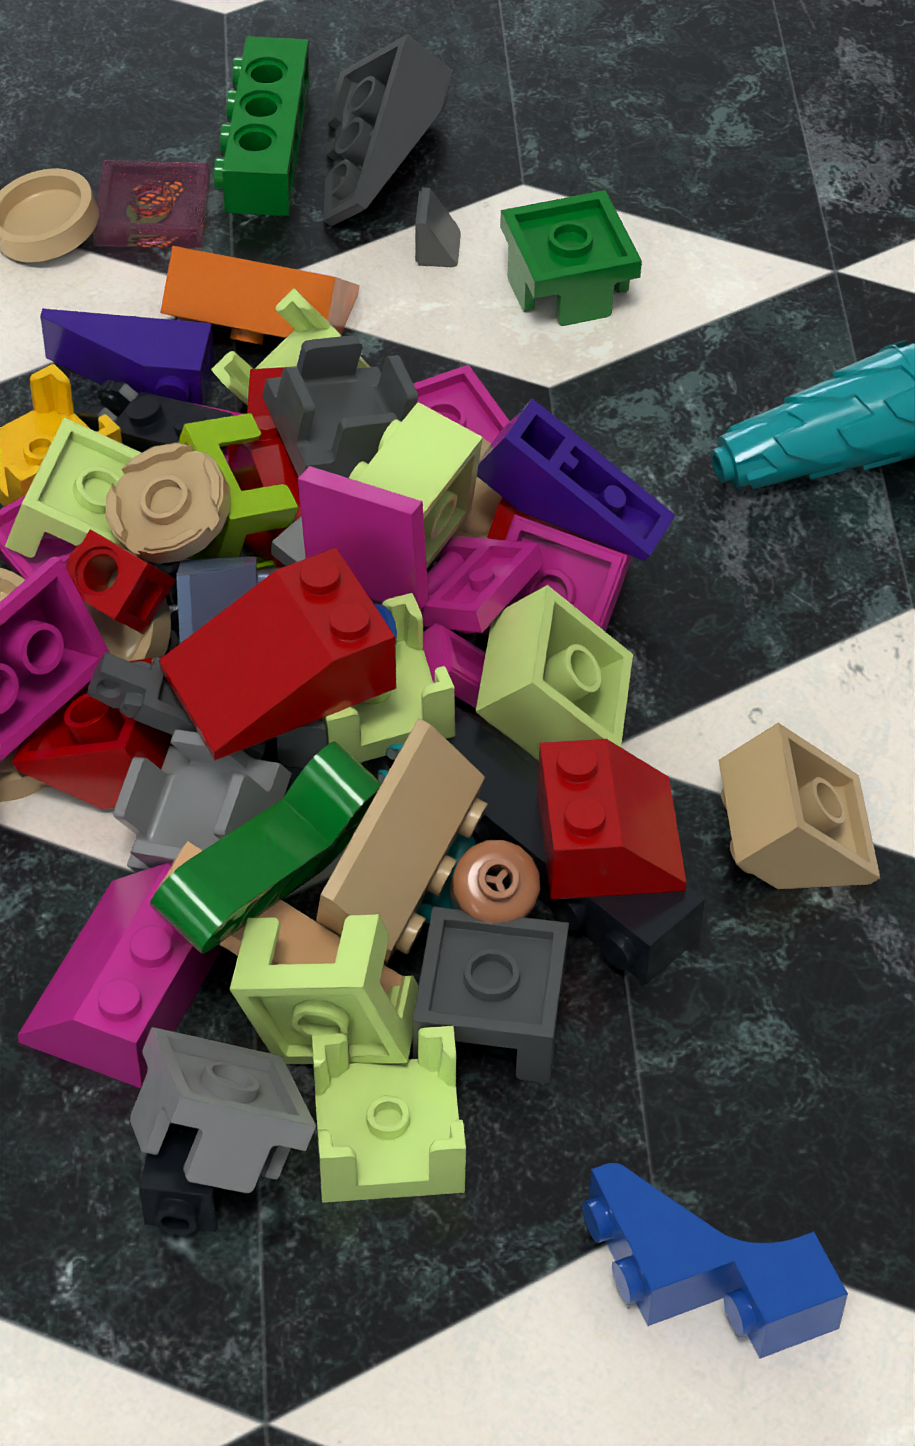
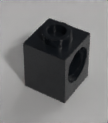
[139,1123,224,1234]

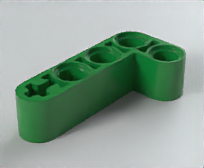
[150,741,382,954]

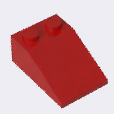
[159,547,397,761]

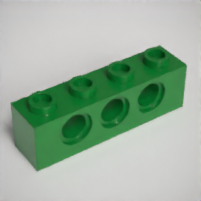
[214,36,310,216]

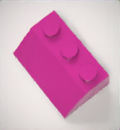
[0,557,111,762]
[17,863,223,1088]

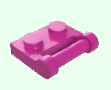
[421,536,544,634]

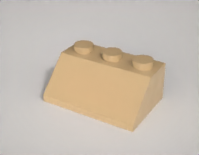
[316,718,488,966]

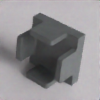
[262,335,418,477]

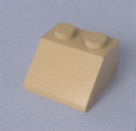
[718,723,880,889]

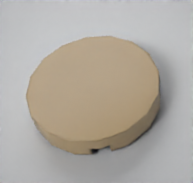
[106,443,230,564]

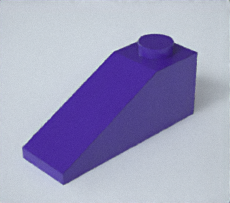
[40,308,215,406]
[477,398,676,561]

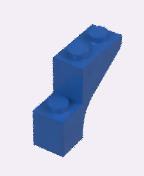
[582,1163,848,1359]

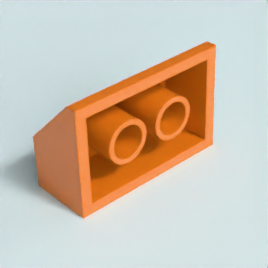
[160,246,360,345]

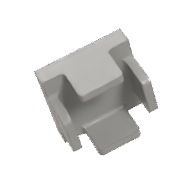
[113,729,292,873]
[130,1027,316,1193]

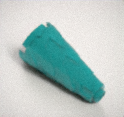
[710,340,915,489]

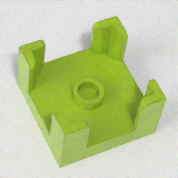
[178,413,298,570]

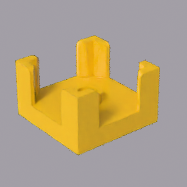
[0,363,122,507]

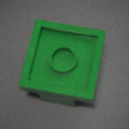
[500,190,642,326]

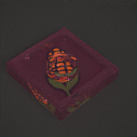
[92,160,211,248]

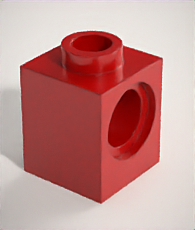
[66,529,176,635]

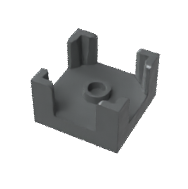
[413,907,569,1083]

